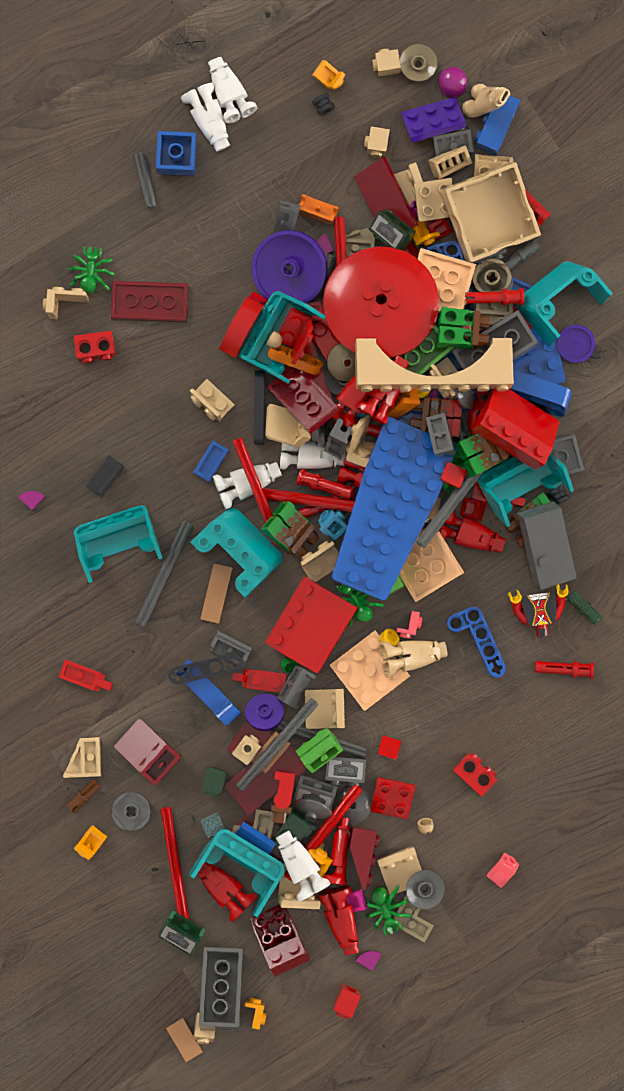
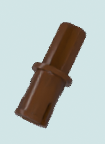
[66,780,101,813]

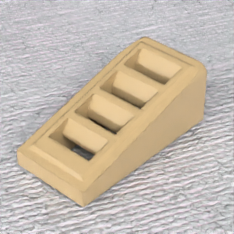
[428,145,472,179]

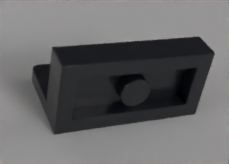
[86,455,125,497]

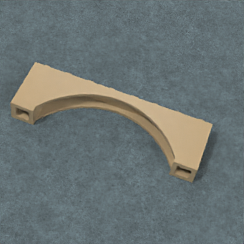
[355,338,514,392]

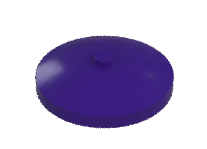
[252,230,328,303]

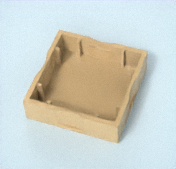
[440,162,541,262]

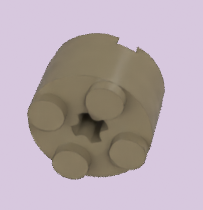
[473,259,513,292]

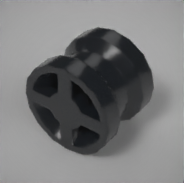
[312,93,335,116]
[547,485,570,505]

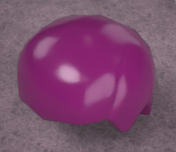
[439,67,467,98]

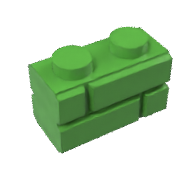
[296,728,343,773]

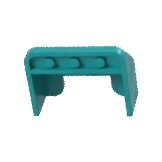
[190,508,283,599]

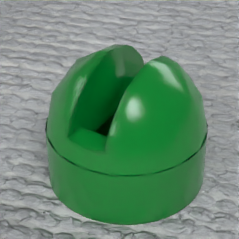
[280,656,297,673]

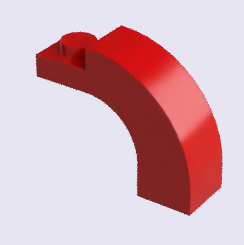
[219,292,268,358]

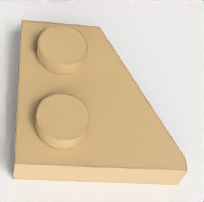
[63,737,101,778]

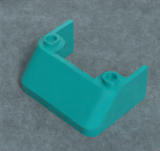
[516,261,613,347]
[240,291,325,384]
[477,453,574,527]
[74,505,162,583]
[188,829,284,917]

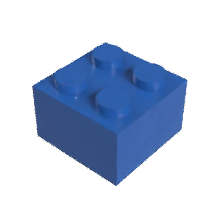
[156,131,197,176]

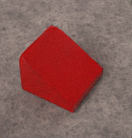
[425,218,452,242]
[441,462,467,489]
[459,497,486,521]
[377,735,401,760]

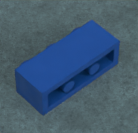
[474,95,520,156]

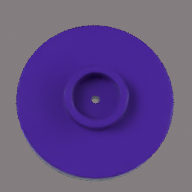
[557,325,595,363]
[245,693,284,731]

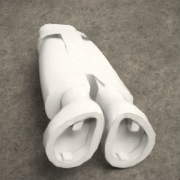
[208,57,257,123]
[181,83,230,152]
[280,440,346,470]
[213,462,282,509]
[276,831,330,902]

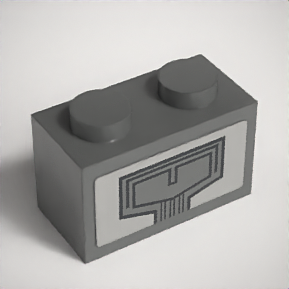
[325,757,366,786]
[292,775,338,809]

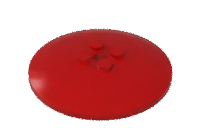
[323,247,439,358]

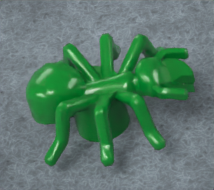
[68,246,115,294]
[336,584,384,626]
[365,885,411,935]

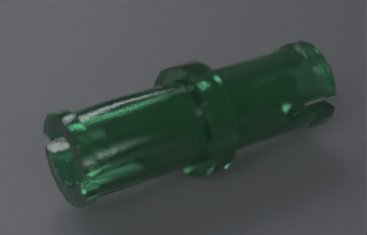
[567,591,603,625]

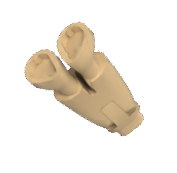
[462,84,510,118]
[379,641,448,678]

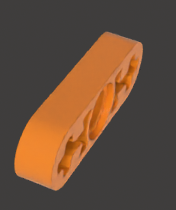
[268,345,323,375]

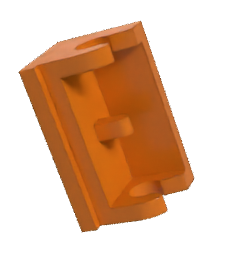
[298,194,339,226]
[380,389,420,419]

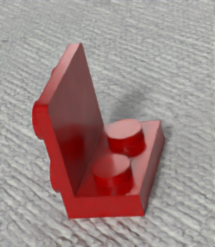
[278,307,314,365]

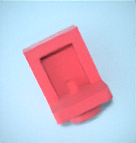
[396,611,422,639]
[486,853,519,888]

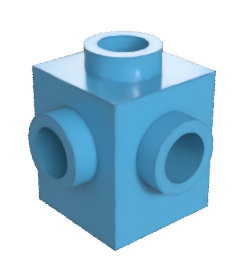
[318,509,347,540]

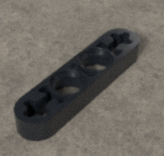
[254,371,265,445]
[168,654,243,684]

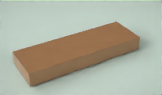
[201,564,233,624]

